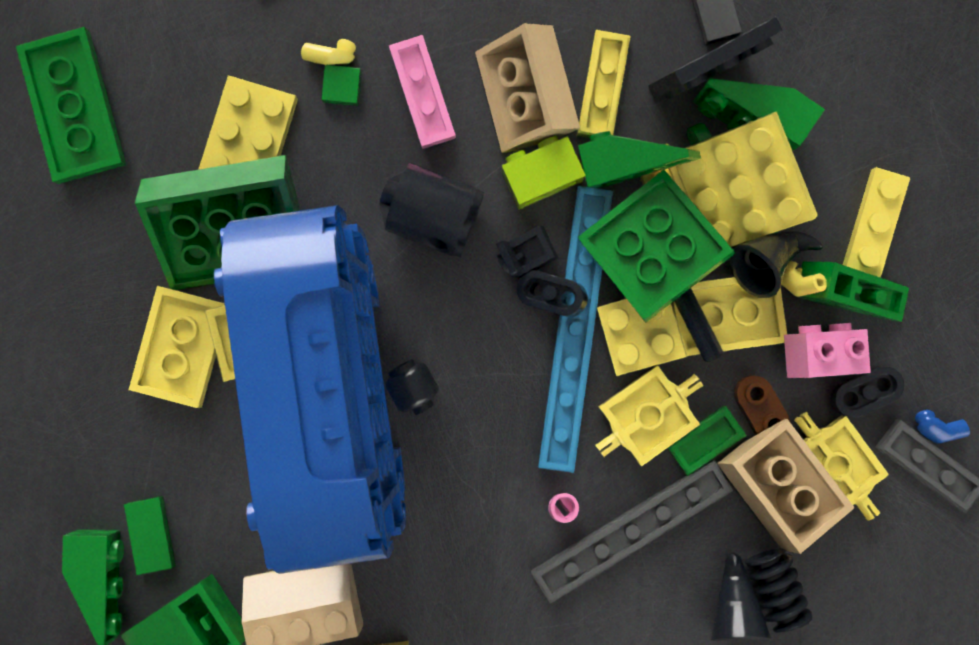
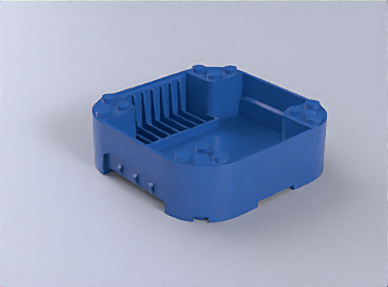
[214,205,406,574]

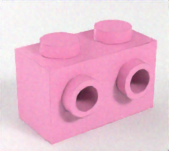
[784,323,871,378]

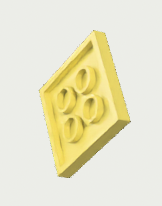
[676,111,817,247]

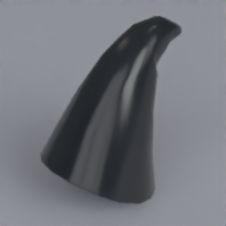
[731,231,823,298]
[711,552,771,641]

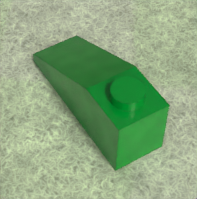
[578,131,701,189]
[799,261,909,322]

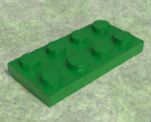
[16,27,126,184]

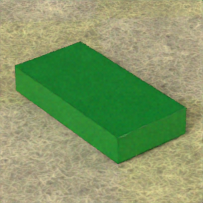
[667,405,747,476]
[124,496,176,575]

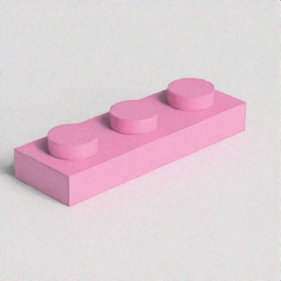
[389,35,456,149]

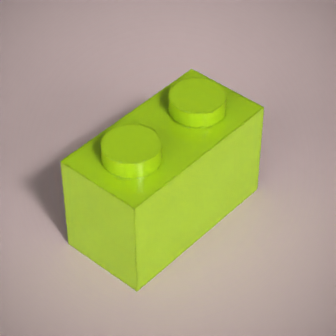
[501,136,586,210]

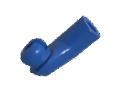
[915,410,970,443]

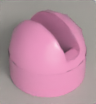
[548,493,579,523]

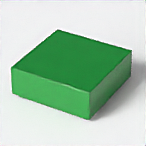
[322,65,362,106]

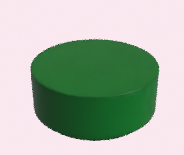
[687,123,712,145]

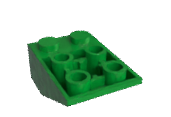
[692,78,825,151]
[120,574,245,645]

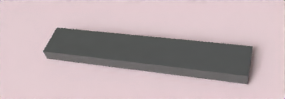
[531,459,733,604]

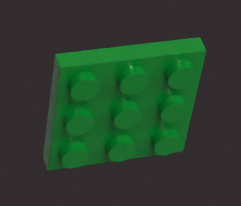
[578,169,734,323]

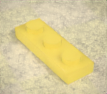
[843,167,910,278]

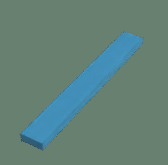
[538,186,613,473]

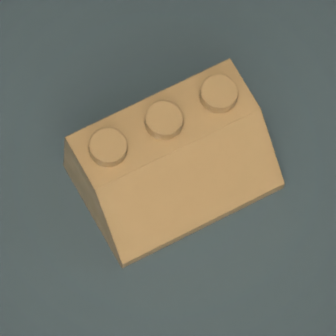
[475,23,580,153]
[717,419,854,554]
[242,564,363,645]

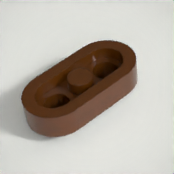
[734,375,791,435]

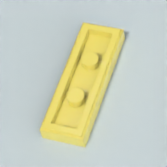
[577,30,631,138]

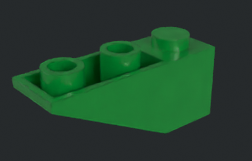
[62,530,124,645]

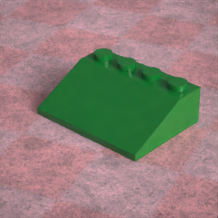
[135,155,300,290]

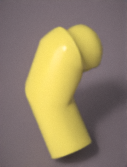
[301,39,356,65]
[781,261,827,297]

